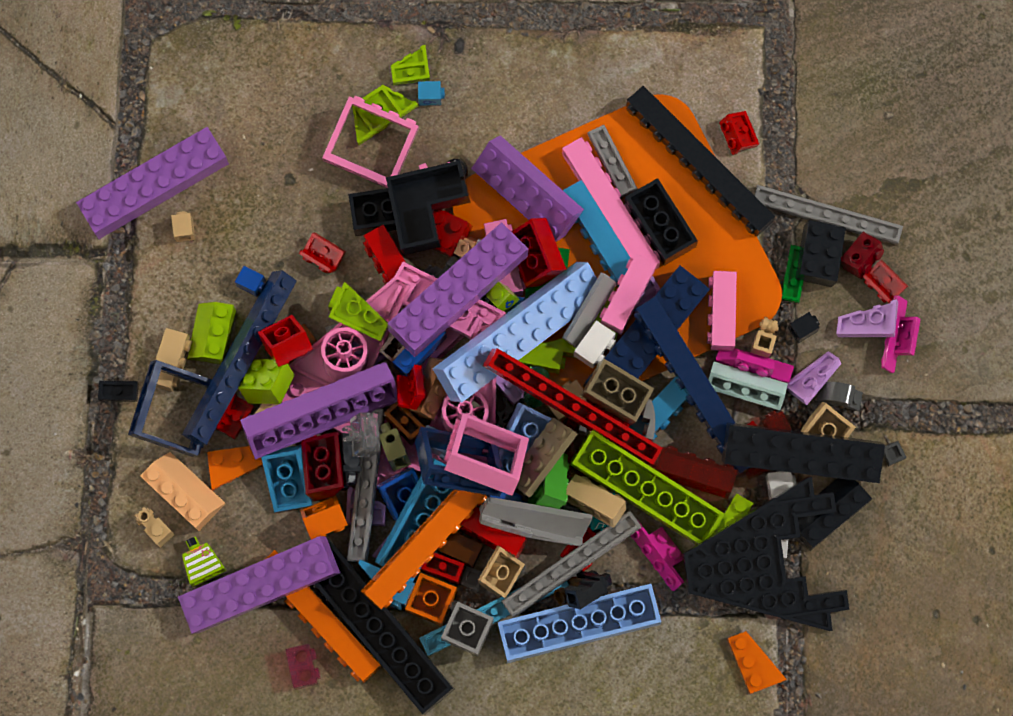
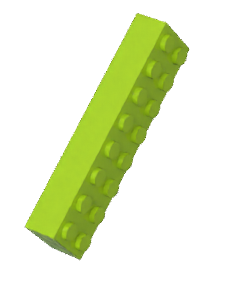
[569,430,725,545]

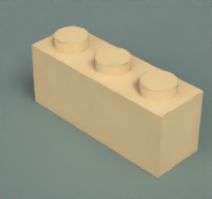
[155,328,192,392]
[566,474,626,528]

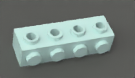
[708,362,788,410]

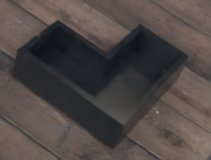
[386,160,471,255]

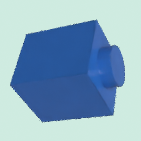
[235,266,266,297]

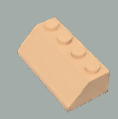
[140,452,226,531]

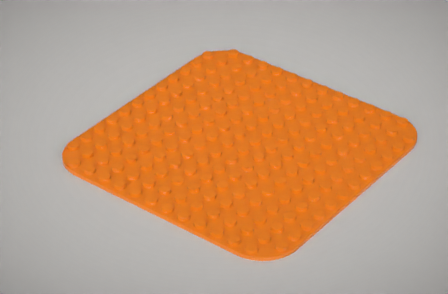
[453,94,782,405]

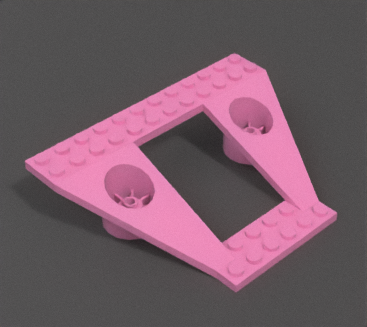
[281,262,506,474]

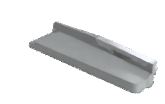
[479,497,592,546]

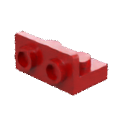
[719,111,760,155]

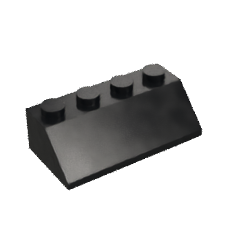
[798,478,872,551]

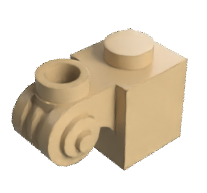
[750,317,779,358]
[134,507,175,548]

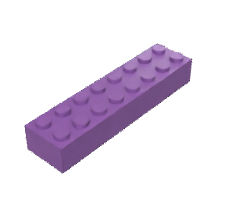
[76,127,229,239]
[388,222,528,357]
[240,362,397,459]
[178,536,340,634]

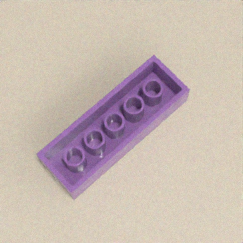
[471,135,584,242]

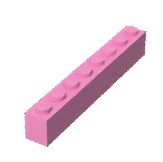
[562,137,661,269]

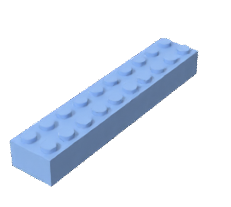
[432,262,597,403]

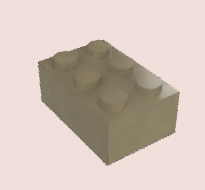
[580,359,654,425]

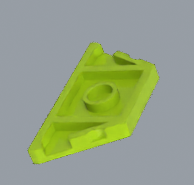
[352,85,418,145]

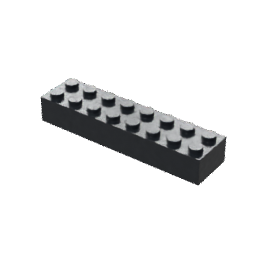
[721,422,885,483]

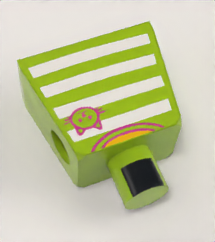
[182,537,227,587]

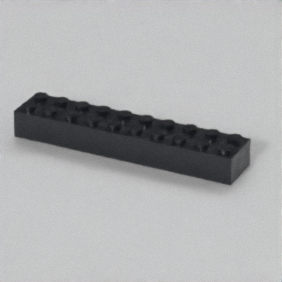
[315,537,455,715]

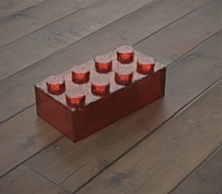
[655,446,738,499]

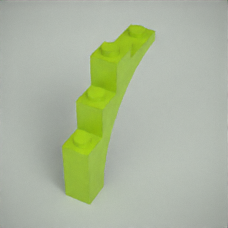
[518,287,618,374]

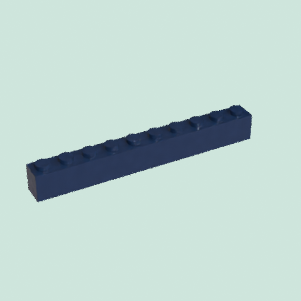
[182,270,297,445]
[634,296,750,474]

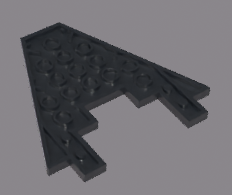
[683,477,850,631]

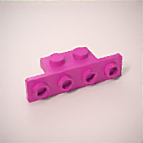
[881,295,921,373]
[715,348,794,383]
[630,520,684,591]

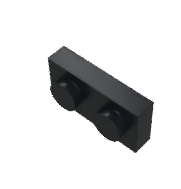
[98,381,139,402]

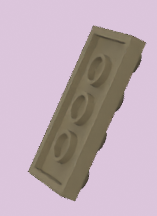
[516,418,578,497]

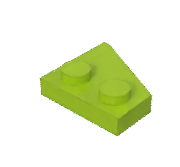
[391,45,430,86]

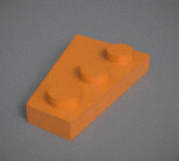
[207,446,263,491]
[727,631,787,694]

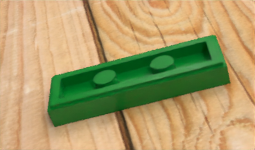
[781,245,803,304]

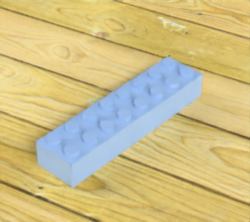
[498,584,661,663]

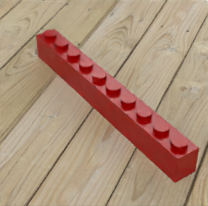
[483,348,663,465]

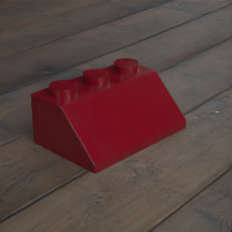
[301,432,344,501]

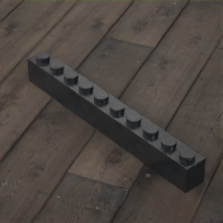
[626,86,775,236]

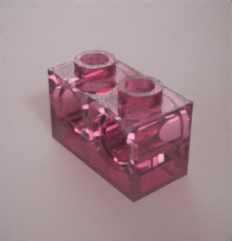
[285,644,321,690]

